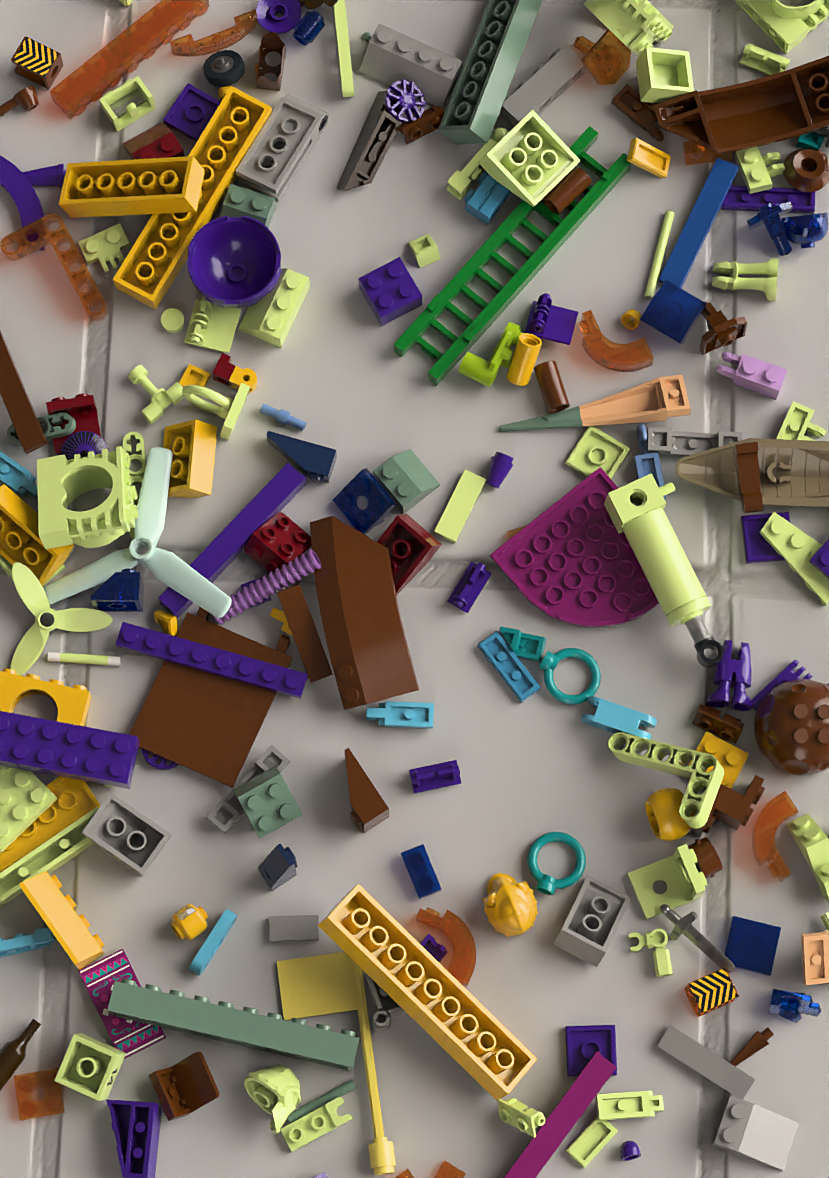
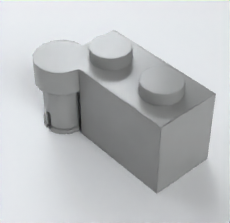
[364,972,405,1032]

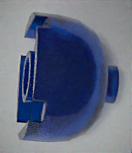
[782,212,829,249]

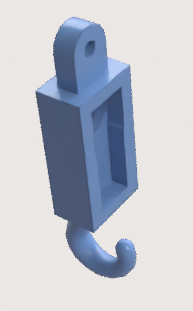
[634,424,666,500]

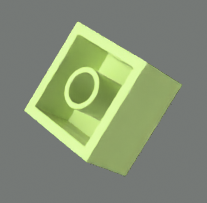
[54,1033,126,1101]

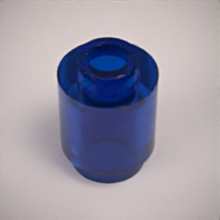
[292,11,325,46]

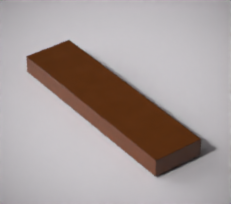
[277,584,333,683]

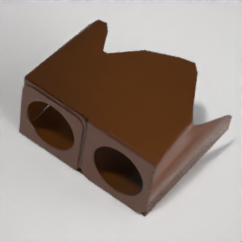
[255,32,286,91]

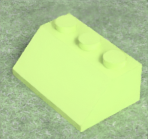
[238,268,310,348]

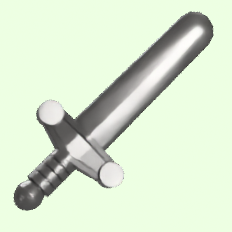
[660,904,735,973]

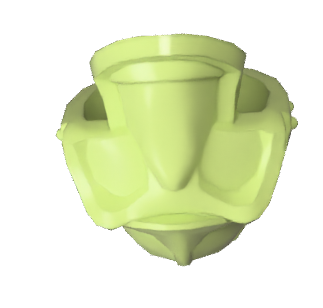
[244,1065,301,1134]

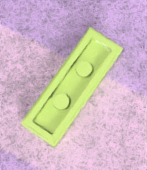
[434,470,486,543]

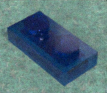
[401,844,442,900]

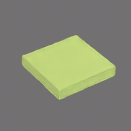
[565,426,630,479]

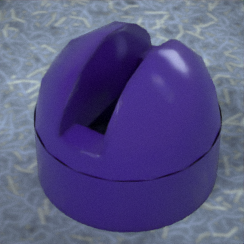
[620,1141,641,1161]

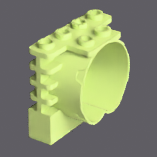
[583,0,674,57]
[735,0,829,54]
[37,446,138,549]

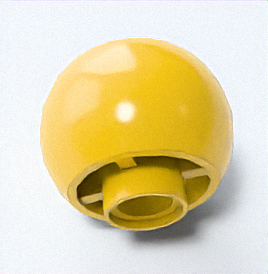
[645,787,695,841]

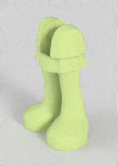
[712,258,779,301]

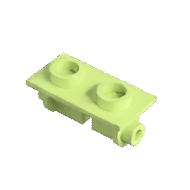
[739,43,790,75]
[497,1098,545,1138]

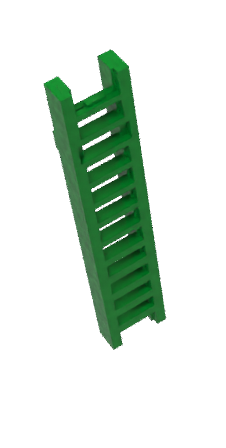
[394,126,632,386]

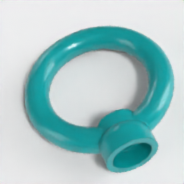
[538,648,601,705]
[527,832,586,896]

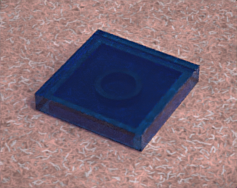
[724,916,781,976]

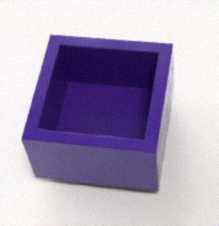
[358,257,422,326]

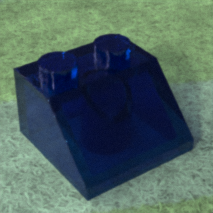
[640,280,707,344]
[91,569,144,612]

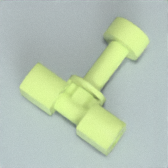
[128,365,184,425]

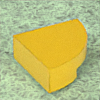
[153,609,178,637]

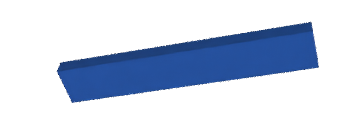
[659,158,739,290]

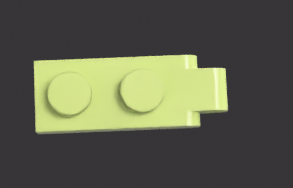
[595,1091,664,1121]

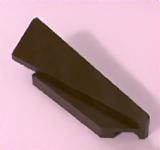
[337,91,402,190]

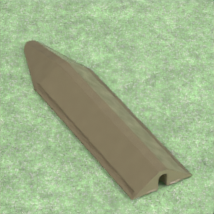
[675,438,829,507]

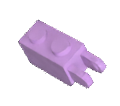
[716,352,787,399]

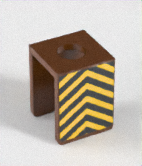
[11,37,64,90]

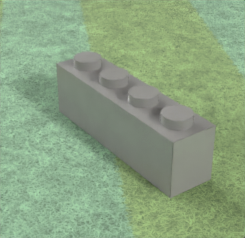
[500,45,586,127]

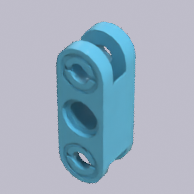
[581,696,657,740]

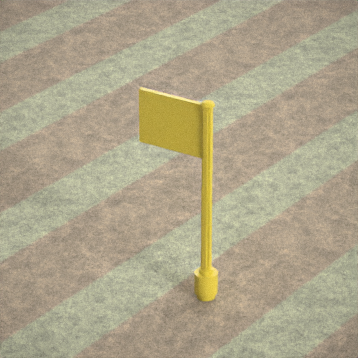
[277,952,396,1175]

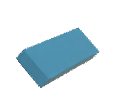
[478,631,541,703]

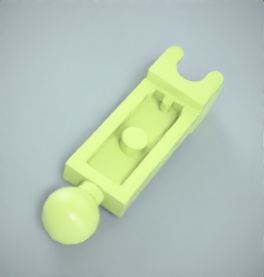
[447,127,509,200]

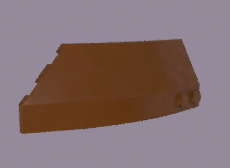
[653,56,829,153]
[310,516,420,710]

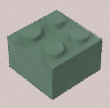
[232,766,303,839]

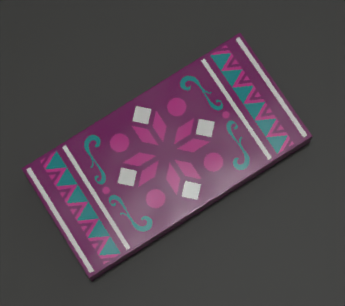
[78,949,166,1059]

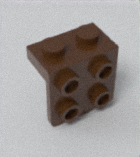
[148,1052,220,1121]

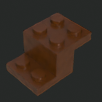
[691,775,765,838]

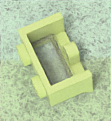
[99,76,156,132]

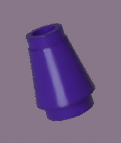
[486,451,513,489]

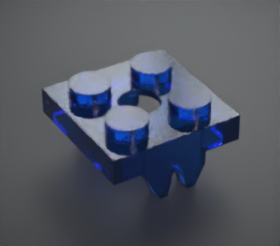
[333,468,396,535]

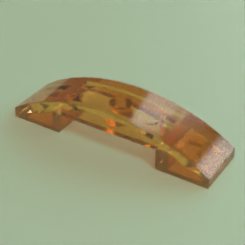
[169,10,258,57]

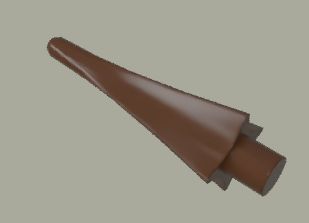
[730,1027,774,1067]

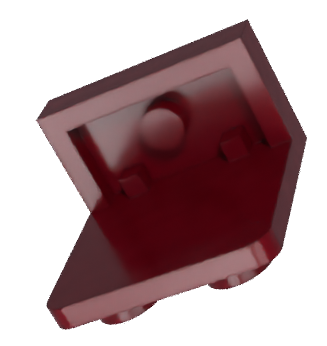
[46,393,101,455]
[244,512,312,573]

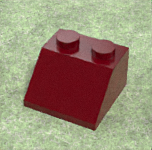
[122,122,185,160]

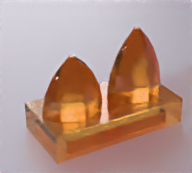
[683,141,732,165]

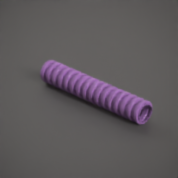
[213,549,321,625]

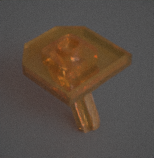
[574,29,631,85]

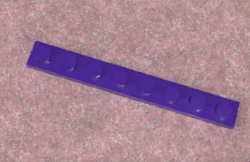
[115,622,308,699]

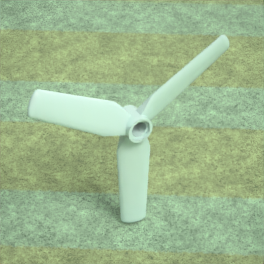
[44,447,231,618]

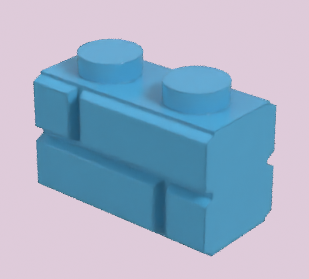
[464,171,512,225]

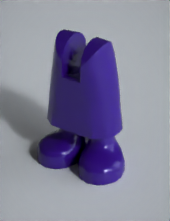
[707,640,753,711]

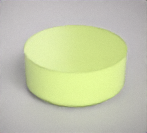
[161,308,185,333]

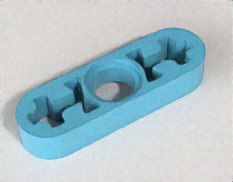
[189,909,238,976]

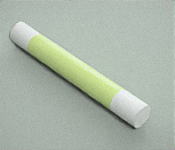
[48,652,121,666]

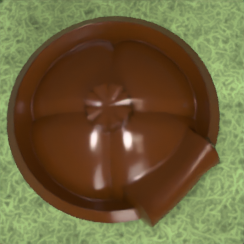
[783,149,829,192]

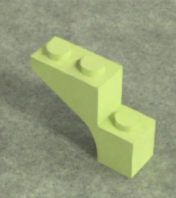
[786,814,829,902]

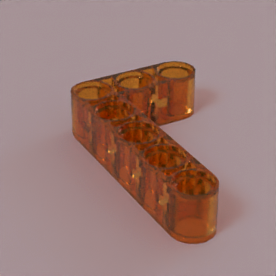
[0,214,108,321]

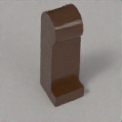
[733,442,763,513]

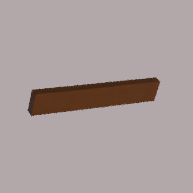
[0,330,48,454]

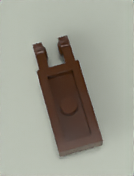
[611,84,669,142]

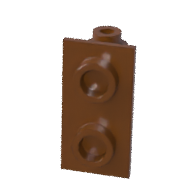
[399,105,444,144]
[692,704,745,744]

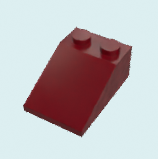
[377,514,442,596]

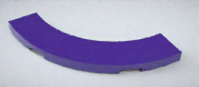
[0,156,46,251]

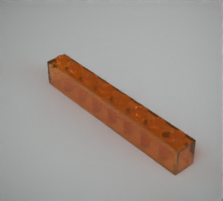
[50,0,209,119]

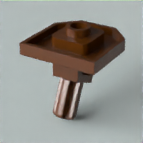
[699,301,747,355]

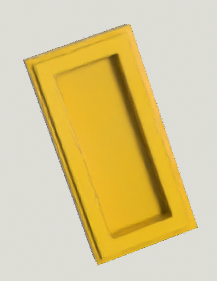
[627,138,671,178]

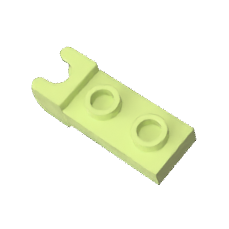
[280,1097,353,1152]

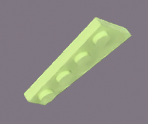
[759,512,829,606]

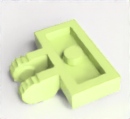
[735,147,785,194]
[776,401,826,441]

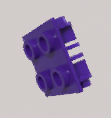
[524,293,579,345]

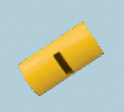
[506,333,542,386]

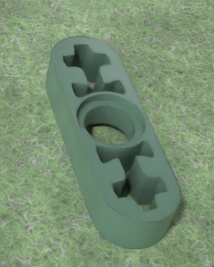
[7,412,76,446]

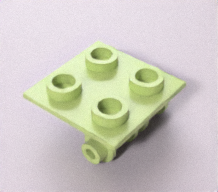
[184,297,241,353]

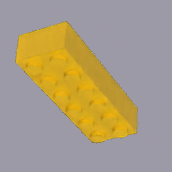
[59,156,205,218]

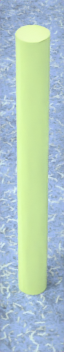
[644,211,675,300]

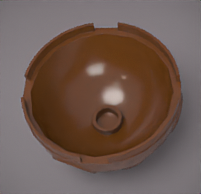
[754,679,829,776]

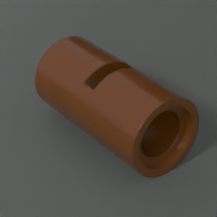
[543,166,592,215]
[534,361,570,414]

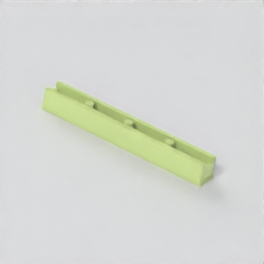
[0,807,99,908]

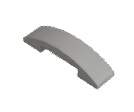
[647,427,742,457]
[206,745,290,834]

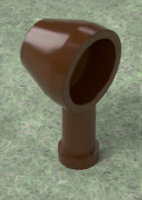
[0,86,39,117]

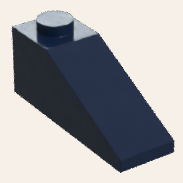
[267,431,337,483]

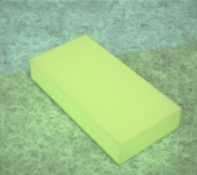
[566,1117,618,1168]

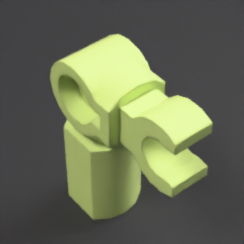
[628,929,673,977]

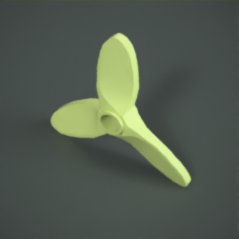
[11,562,113,675]

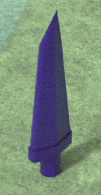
[22,164,66,187]

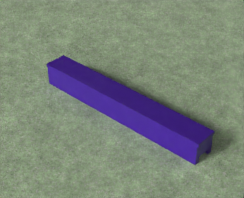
[158,463,307,619]

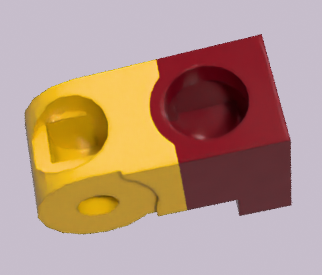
[212,353,257,393]

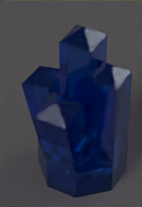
[769,989,821,1023]

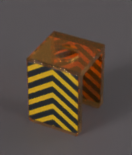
[684,967,739,1017]

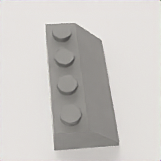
[359,23,462,108]

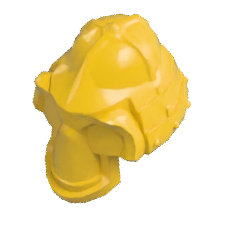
[483,873,538,937]

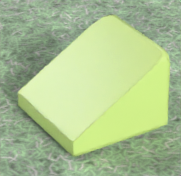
[408,234,440,268]

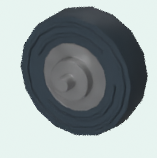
[203,50,245,87]

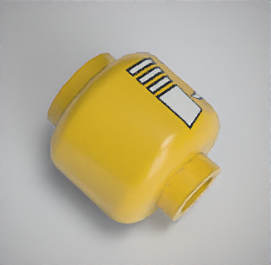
[170,904,208,941]

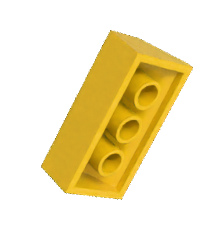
[0,484,75,586]
[19,871,105,970]

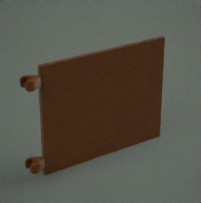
[129,607,293,788]

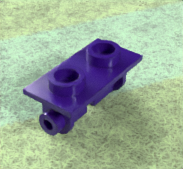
[447,561,492,614]
[409,760,462,794]

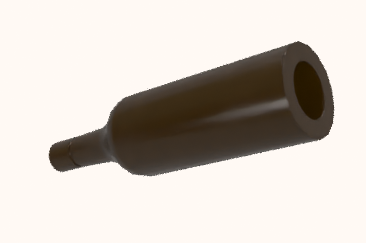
[0,1019,41,1091]

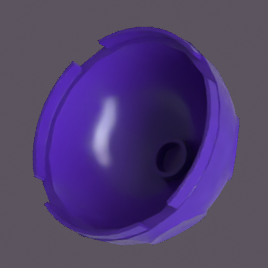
[187,215,282,308]

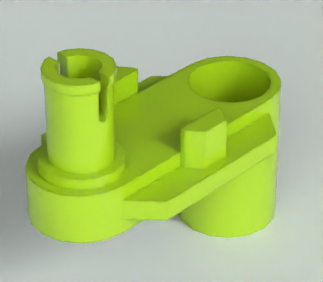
[458,322,524,388]

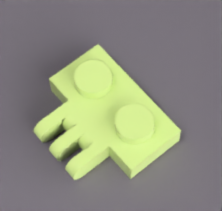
[78,223,130,273]

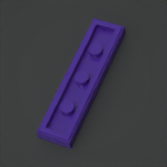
[721,185,815,214]

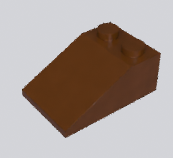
[344,748,389,833]

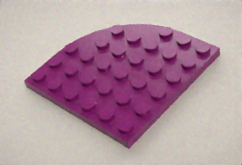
[490,467,659,628]

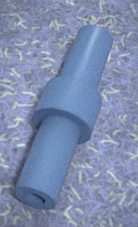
[260,404,306,431]

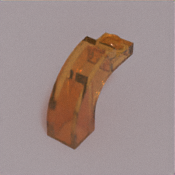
[579,310,654,372]
[752,791,799,882]
[416,907,476,987]

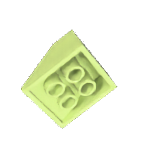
[478,110,581,207]

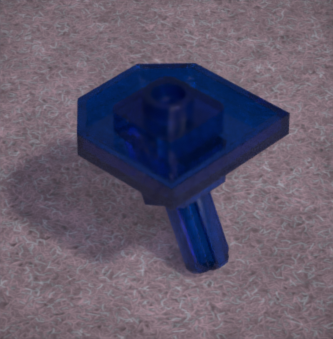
[747,201,793,256]

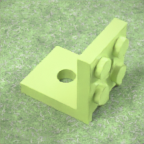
[627,844,707,920]

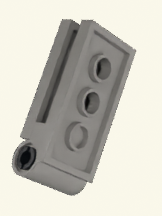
[236,94,329,203]

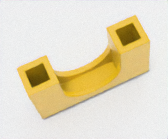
[0,668,92,726]

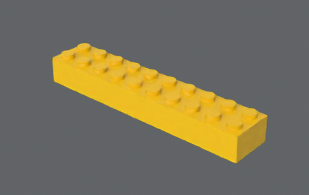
[113,86,272,310]
[317,884,537,1101]

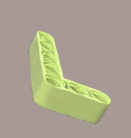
[608,732,724,829]

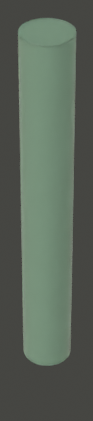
[287,1079,357,1124]

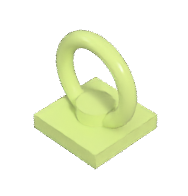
[182,383,250,440]

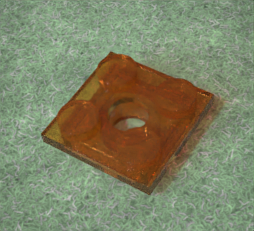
[14,1068,65,1121]

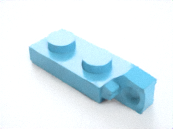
[0,451,38,499]
[366,701,434,729]

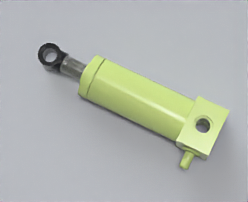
[604,473,723,668]

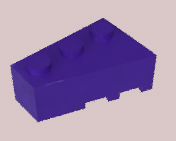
[106,1099,162,1178]

